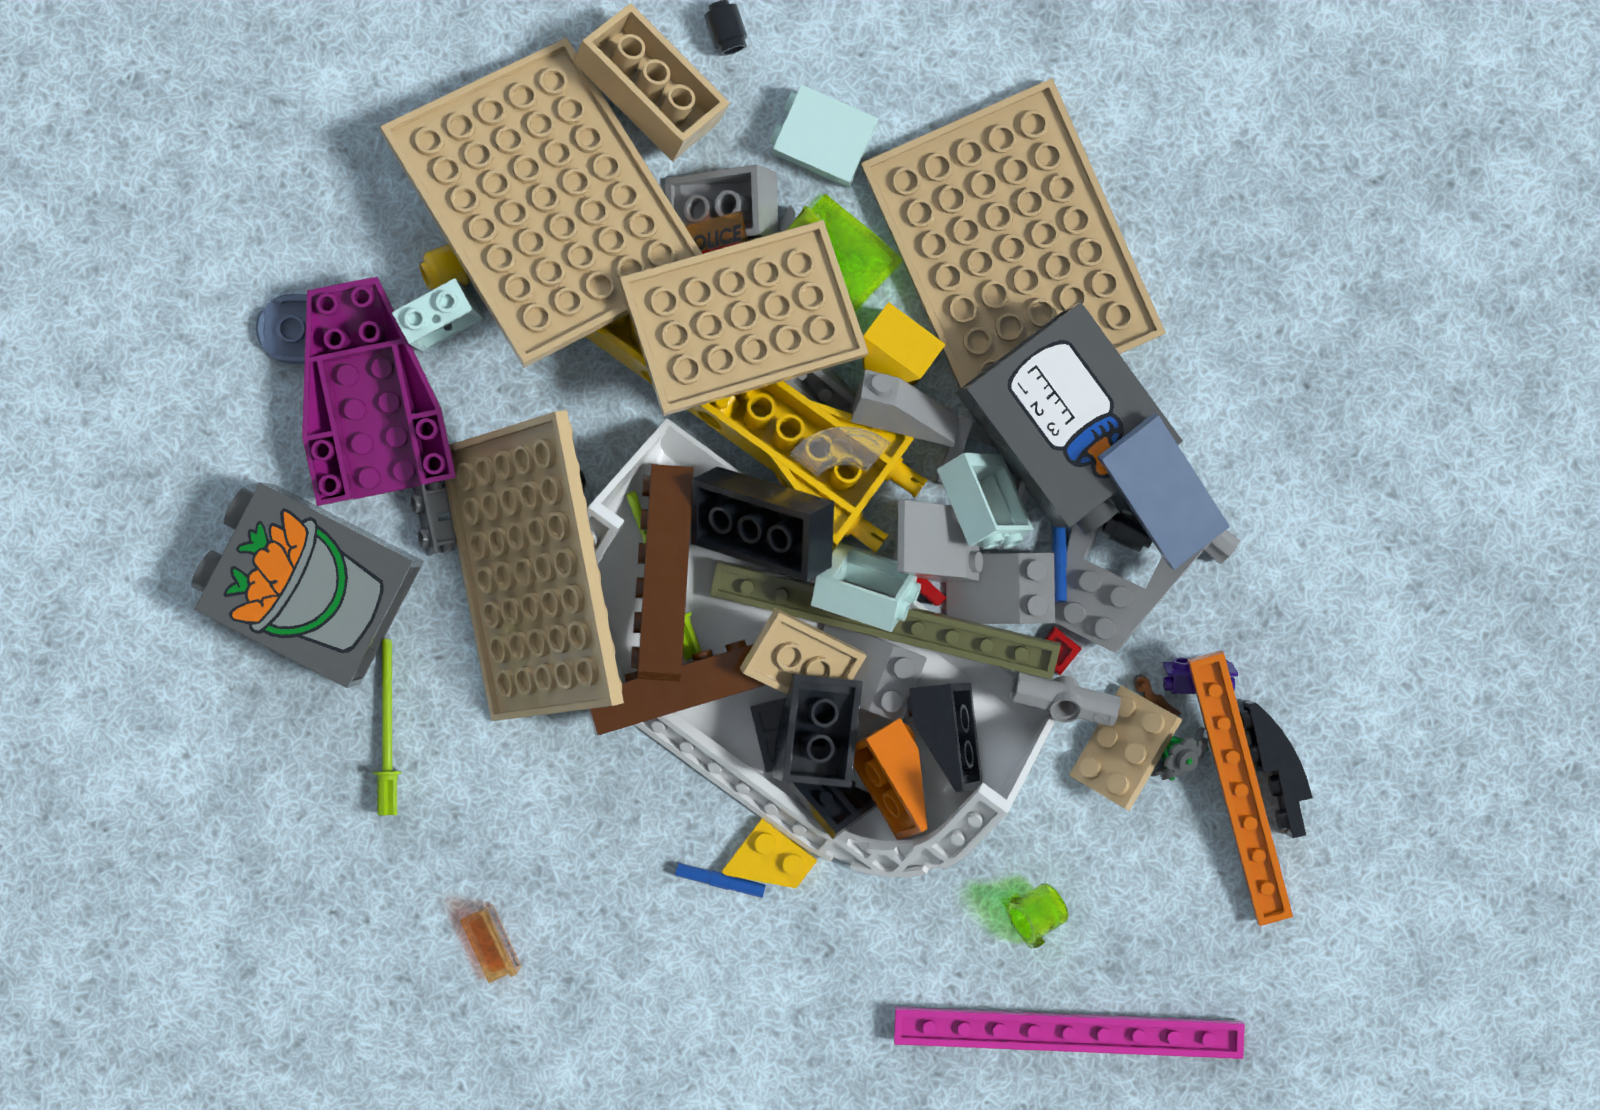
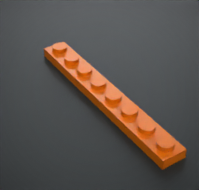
[1187,650,1293,926]

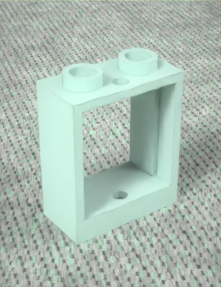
[392,278,484,352]
[937,453,1034,549]
[811,543,921,632]

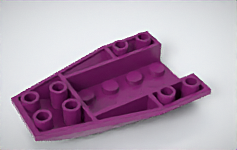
[302,276,457,506]

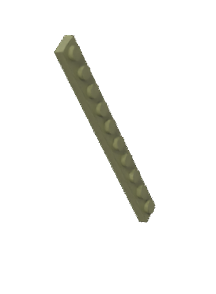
[710,560,1061,680]

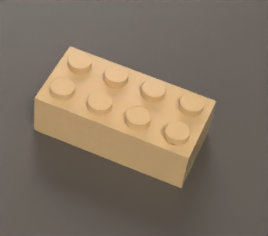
[574,3,730,162]

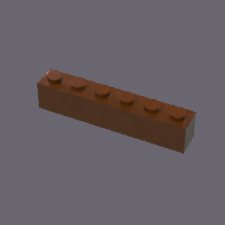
[631,464,694,682]
[588,635,766,736]

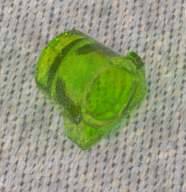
[1001,883,1069,949]

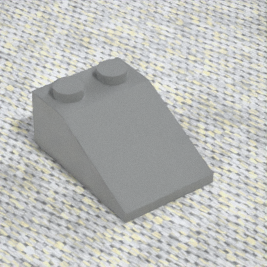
[665,164,779,247]
[897,500,983,583]
[946,553,1055,624]
[823,624,927,721]

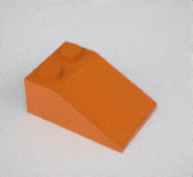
[853,718,928,840]

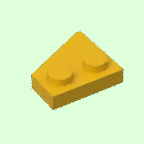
[722,818,817,888]

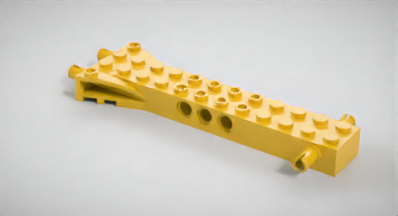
[585,314,928,553]

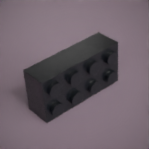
[691,466,834,582]

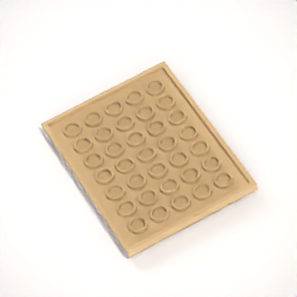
[380,38,702,368]
[860,78,1166,419]
[445,410,624,721]

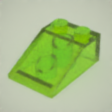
[811,194,903,314]

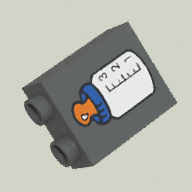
[955,302,1183,535]

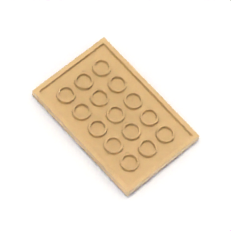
[619,220,869,416]

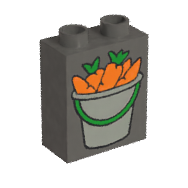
[191,482,424,688]

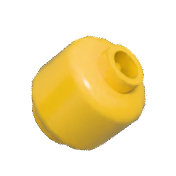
[419,244,470,290]

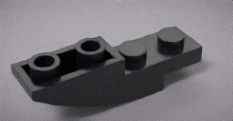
[1240,700,1313,838]

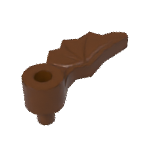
[1133,674,1181,716]

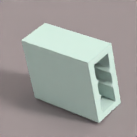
[769,84,879,188]

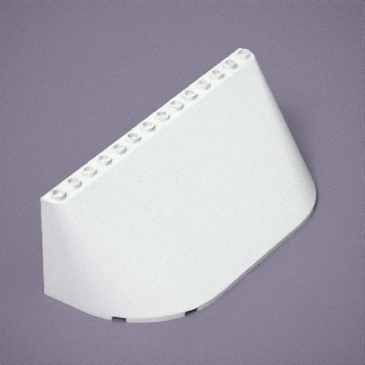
[586,418,1056,877]

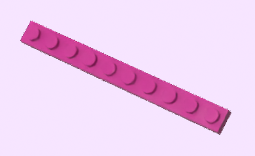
[894,1007,1245,1059]

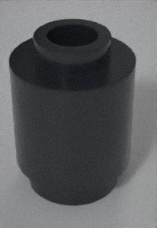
[704,0,748,56]
[1102,507,1152,552]

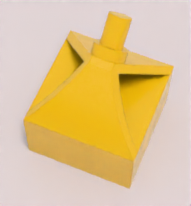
[862,302,946,385]

